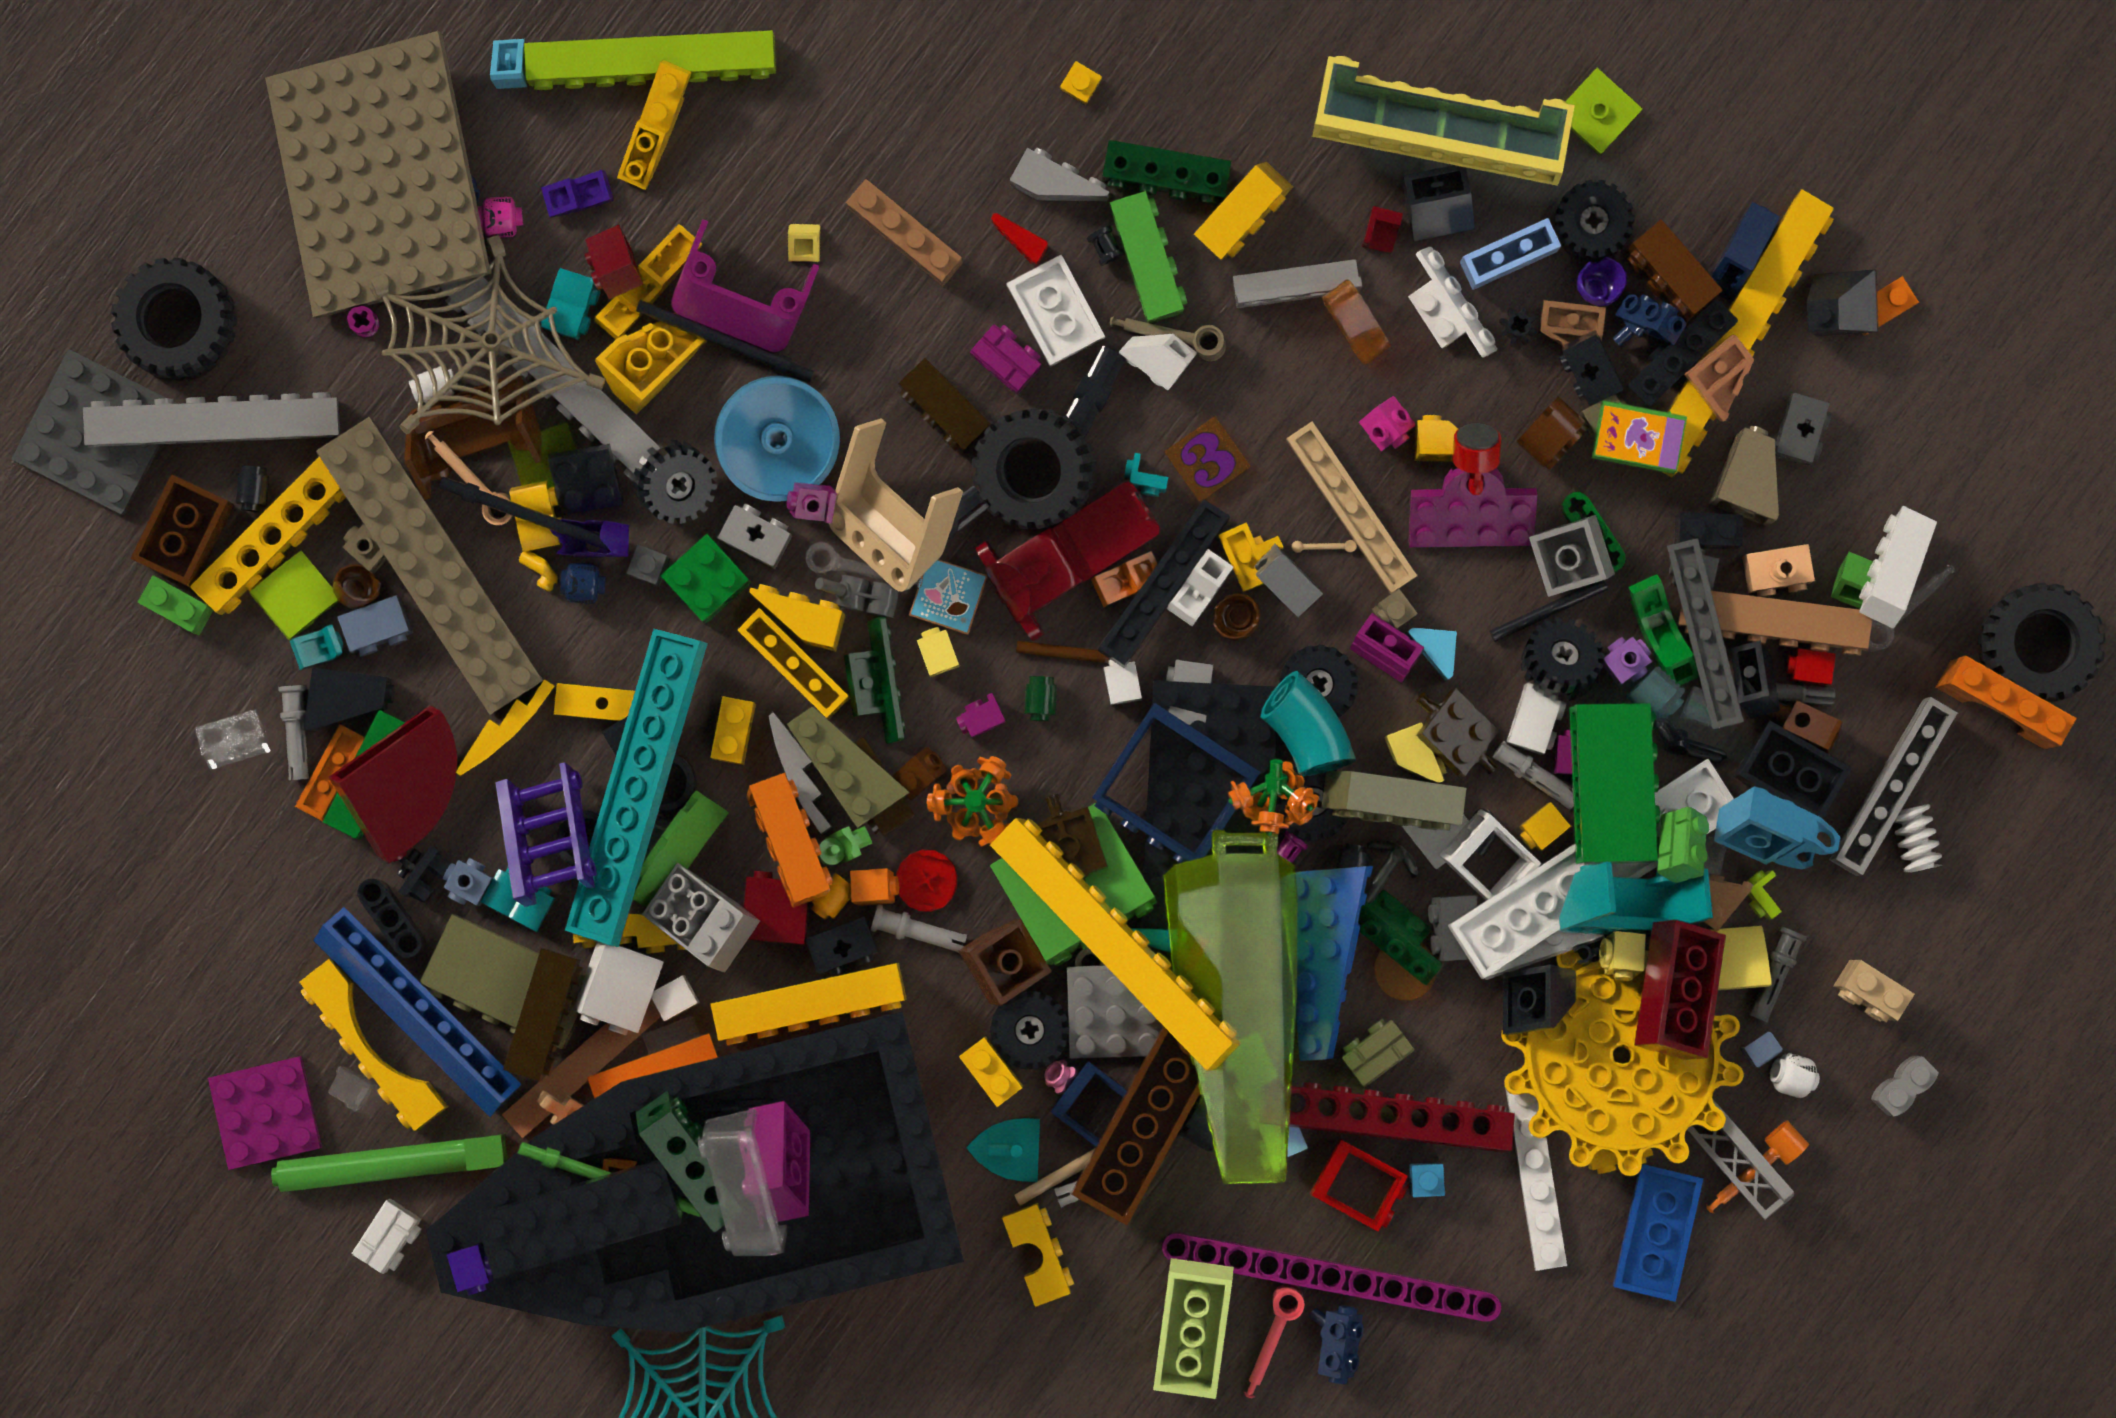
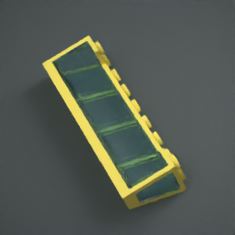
[1312,56,1575,186]

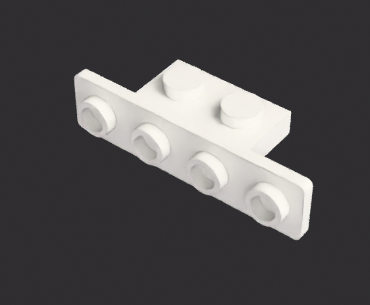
[1408,247,1497,358]

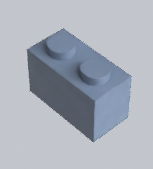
[337,595,413,657]

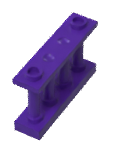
[495,762,597,907]

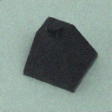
[1807,269,1878,337]
[1503,965,1576,1035]

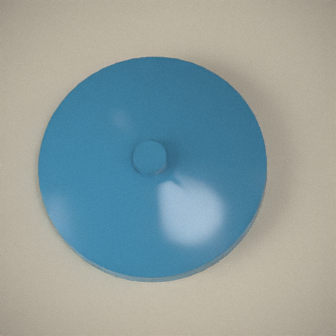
[714,376,840,502]

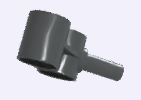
[815,575,900,619]

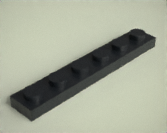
[1098,499,1230,668]

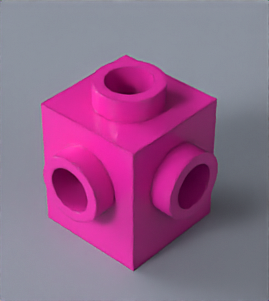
[1359,396,1416,451]

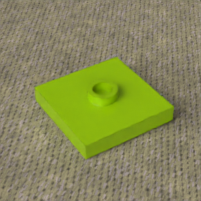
[1565,68,1643,156]

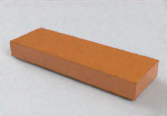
[295,724,365,821]

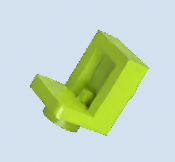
[1747,869,1782,920]

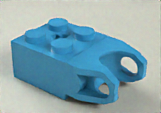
[1714,786,1840,869]

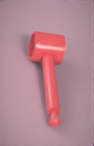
[1244,1284,1304,1398]

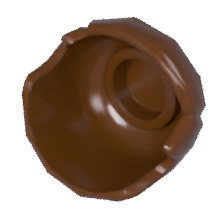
[333,564,381,610]
[1213,593,1260,641]

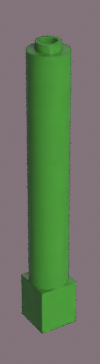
[271,1134,508,1192]

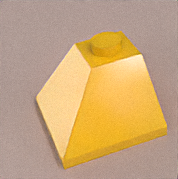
[1415,415,1458,462]

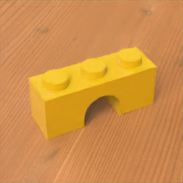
[1002,1203,1074,1307]

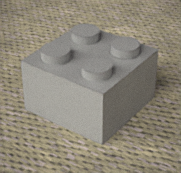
[1529,515,1615,597]

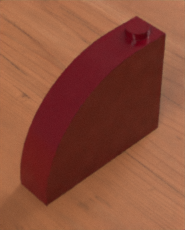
[328,705,457,863]

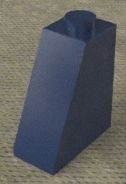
[1710,202,1780,302]

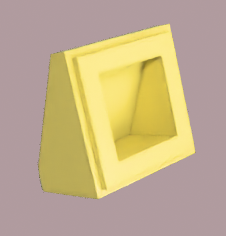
[788,224,820,262]

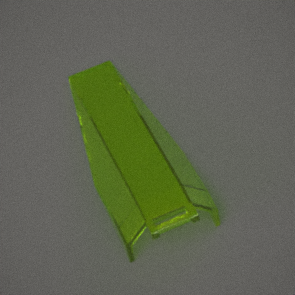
[1164,830,1298,1184]

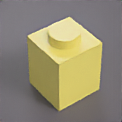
[917,627,960,677]

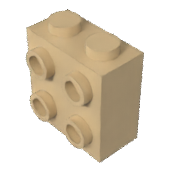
[1833,960,1915,1023]

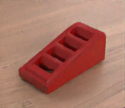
[991,213,1048,267]

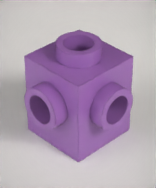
[1602,637,1652,686]

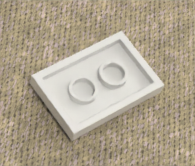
[1006,255,1105,367]

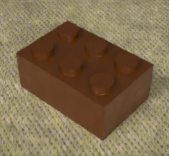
[1625,219,1723,323]
[130,474,235,587]

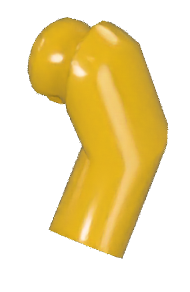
[519,551,558,592]

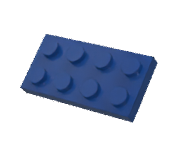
[1613,1164,1704,1302]

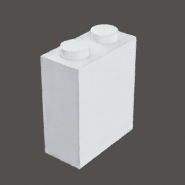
[573,941,664,1035]

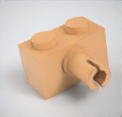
[1742,544,1815,597]

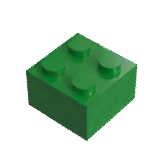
[660,534,751,625]

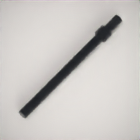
[636,300,814,382]
[439,476,611,552]

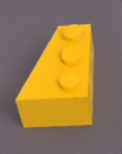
[1194,162,1293,259]

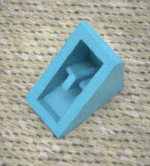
[490,39,527,89]
[1406,628,1457,681]

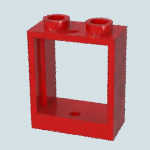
[1310,1138,1409,1231]

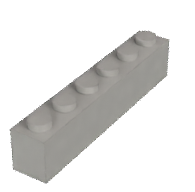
[1829,697,1957,876]

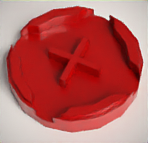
[896,850,958,912]

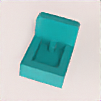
[1124,453,1168,497]
[290,625,343,670]

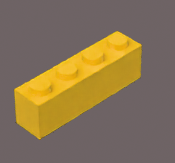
[738,608,850,720]

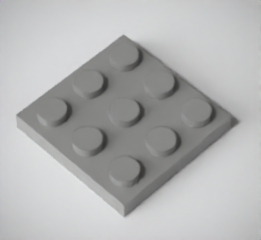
[1067,966,1163,1058]

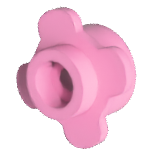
[1044,1060,1077,1094]

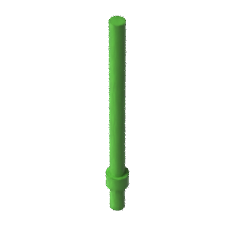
[518,1142,701,1217]

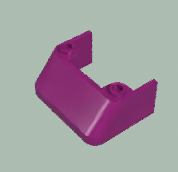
[671,219,819,353]

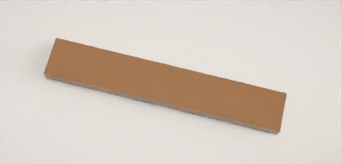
[502,998,661,1138]

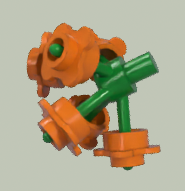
[927,756,1018,846]
[1228,759,1319,836]

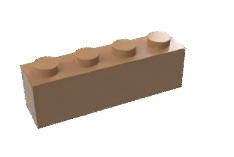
[846,179,963,287]

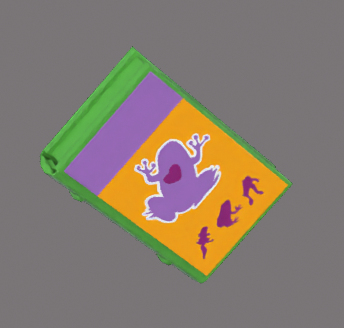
[1591,400,1687,474]

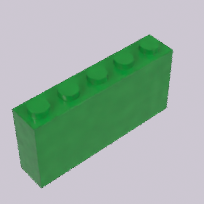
[1569,703,1660,865]

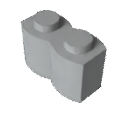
[1871,1056,1939,1116]

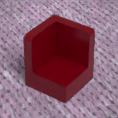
[1362,206,1403,254]

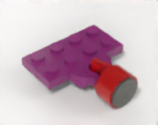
[1408,423,1537,548]

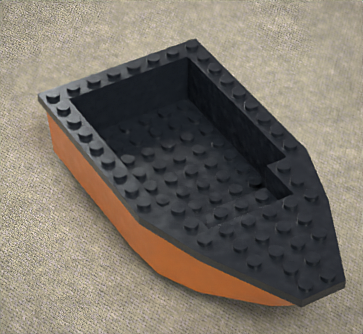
[426,1011,964,1332]

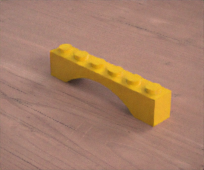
[299,959,449,1131]

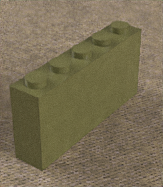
[420,914,585,1052]

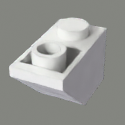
[1119,334,1197,390]

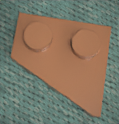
[1684,335,1754,422]

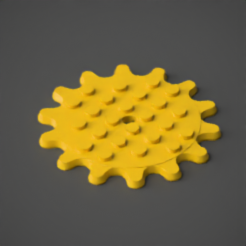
[1501,950,1744,1176]

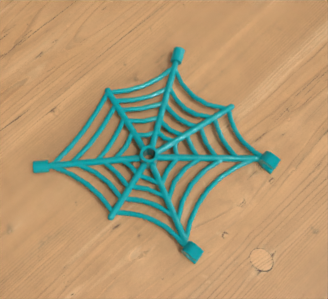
[611,1315,785,1418]

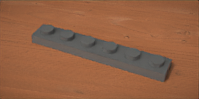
[1667,538,1744,729]

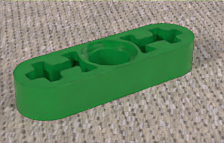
[1561,492,1626,572]

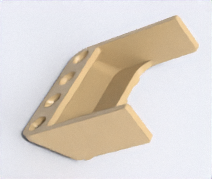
[829,418,963,592]

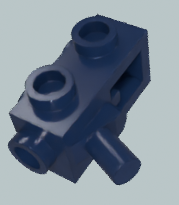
[1613,294,1687,347]
[1309,1306,1364,1384]

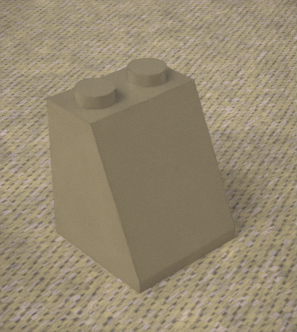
[1709,426,1779,527]

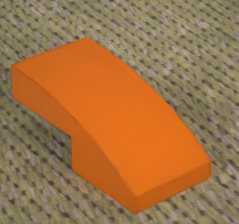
[1091,551,1158,607]

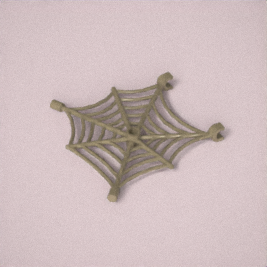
[370,235,606,434]

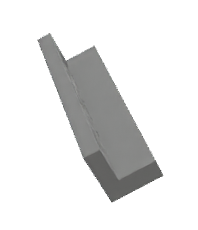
[1233,259,1362,308]
[1687,1098,1794,1220]

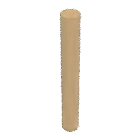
[1014,1148,1095,1206]

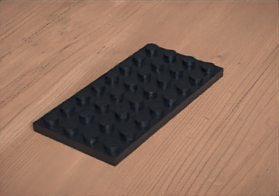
[1140,680,1276,937]

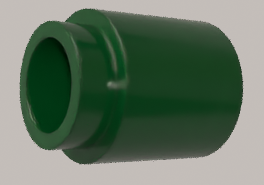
[1024,676,1057,721]

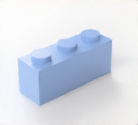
[1460,218,1561,290]

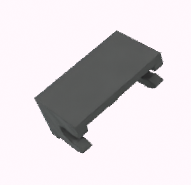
[1254,543,1323,617]

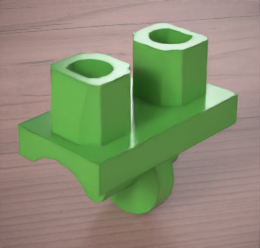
[818,826,872,866]

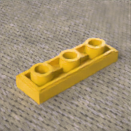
[554,683,635,721]

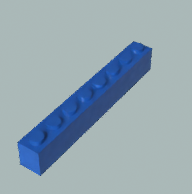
[313,907,522,1117]

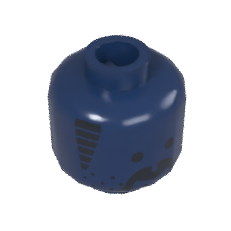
[560,563,606,604]

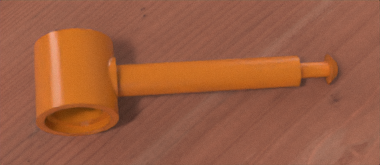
[1706,1120,1809,1213]

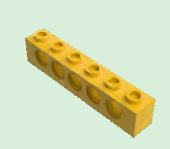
[190,456,346,615]

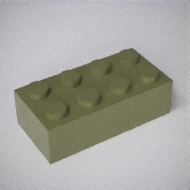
[1322,771,1467,831]

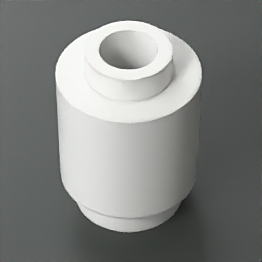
[409,366,458,404]

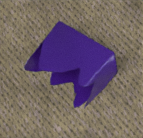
[551,519,629,558]

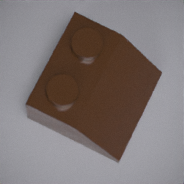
[958,918,1052,1006]

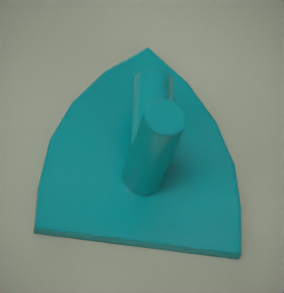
[966,1118,1040,1182]

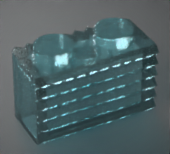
[1626,667,1685,719]

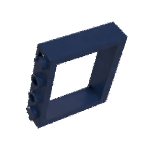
[1092,703,1260,868]

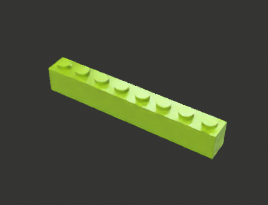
[524,30,776,90]

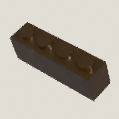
[503,948,583,1081]

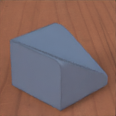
[1740,1032,1783,1068]

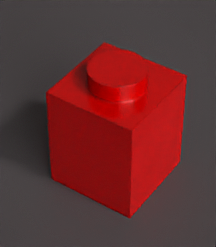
[1786,648,1836,686]

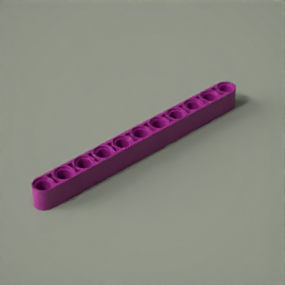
[1162,1232,1501,1321]

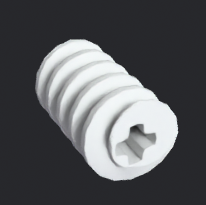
[1894,804,1942,872]

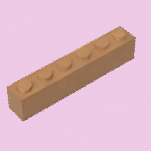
[1679,591,1872,656]

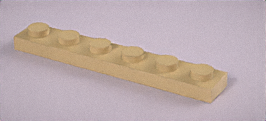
[1286,421,1417,594]

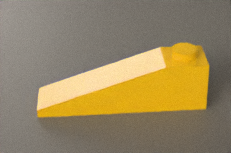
[595,313,707,414]

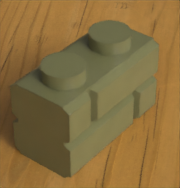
[1341,1019,1414,1088]

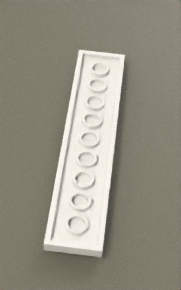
[1448,759,1734,979]

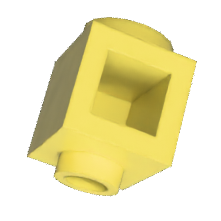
[1599,931,1648,981]

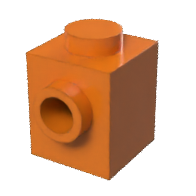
[850,868,899,906]

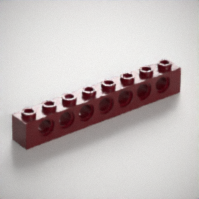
[1258,1078,1515,1153]

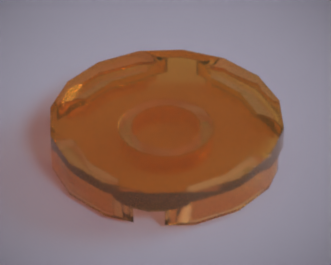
[1374,943,1437,1000]

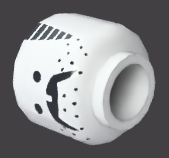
[1770,1053,1820,1098]

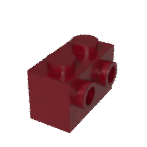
[584,225,643,299]

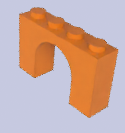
[1935,655,2077,749]

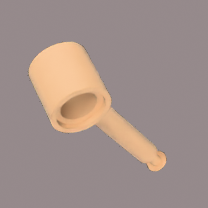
[425,431,513,525]

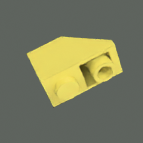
[1384,722,1447,784]

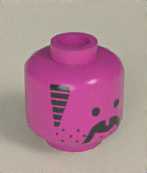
[478,197,523,238]

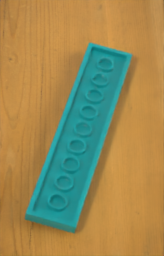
[565,629,708,947]

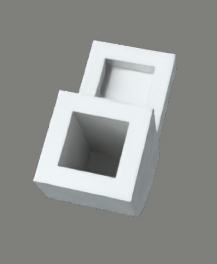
[1167,549,1234,626]

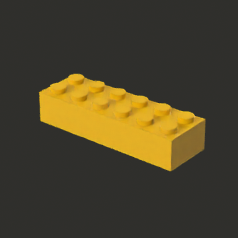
[711,963,907,1045]

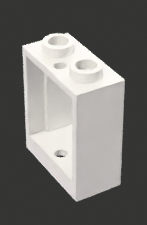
[1439,809,1541,901]

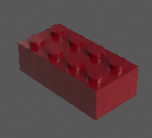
[1634,920,1726,1060]

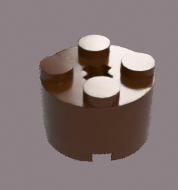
[1516,396,1589,470]

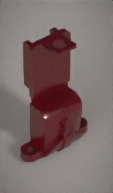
[975,482,1161,641]

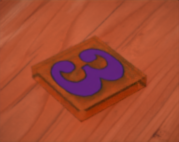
[1164,416,1251,503]

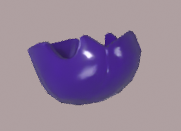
[1576,257,1627,307]

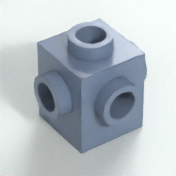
[443,858,494,906]

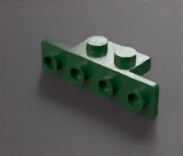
[844,617,905,744]
[1358,890,1443,985]

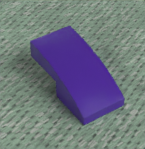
[541,170,614,218]

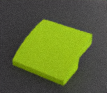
[250,551,338,641]

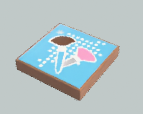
[909,559,988,635]

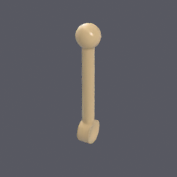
[1291,540,1357,553]

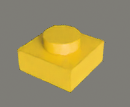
[1060,61,1102,105]

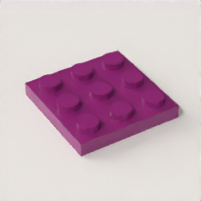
[208,1056,322,1170]

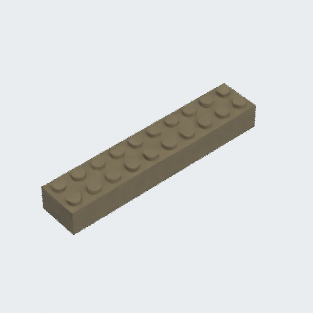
[316,417,543,715]

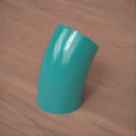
[1260,671,1356,776]

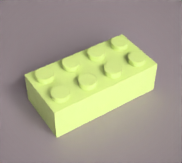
[1153,1258,1234,1399]

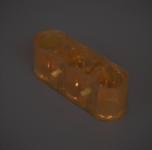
[1322,279,1391,366]

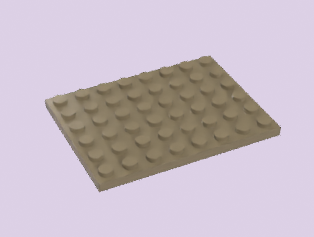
[265,31,491,319]

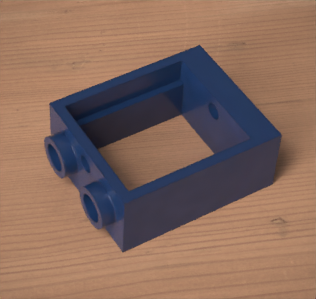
[1050,1061,1127,1146]

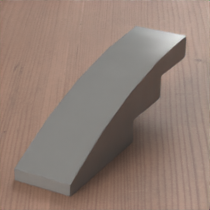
[769,712,832,835]

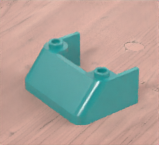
[1559,862,1713,937]

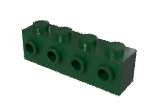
[1102,140,1231,206]

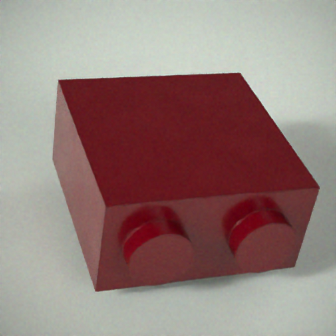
[744,871,809,944]

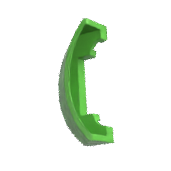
[633,790,729,908]

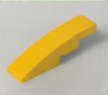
[594,224,702,340]
[455,679,555,776]

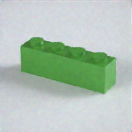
[1110,191,1187,323]

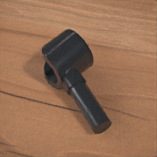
[1574,944,1600,966]

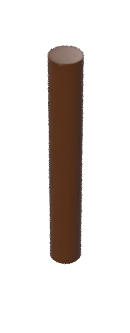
[1016,640,1109,664]

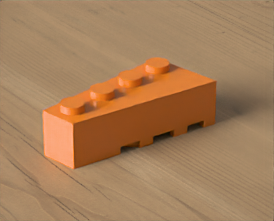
[746,773,833,908]

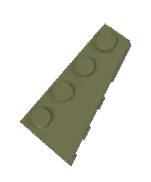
[787,706,910,828]

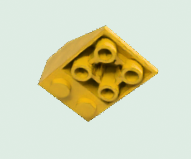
[749,584,845,652]

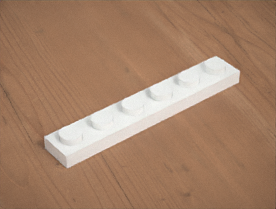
[1505,1088,1567,1271]

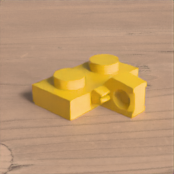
[1218,522,1283,593]

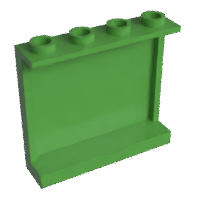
[990,803,1157,966]

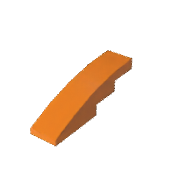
[587,1033,718,1099]

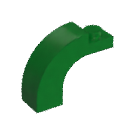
[1629,574,1699,689]

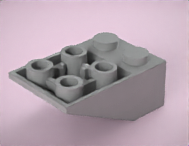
[642,863,760,972]

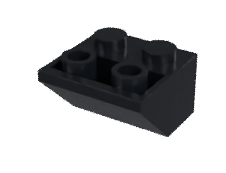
[1401,165,1475,242]

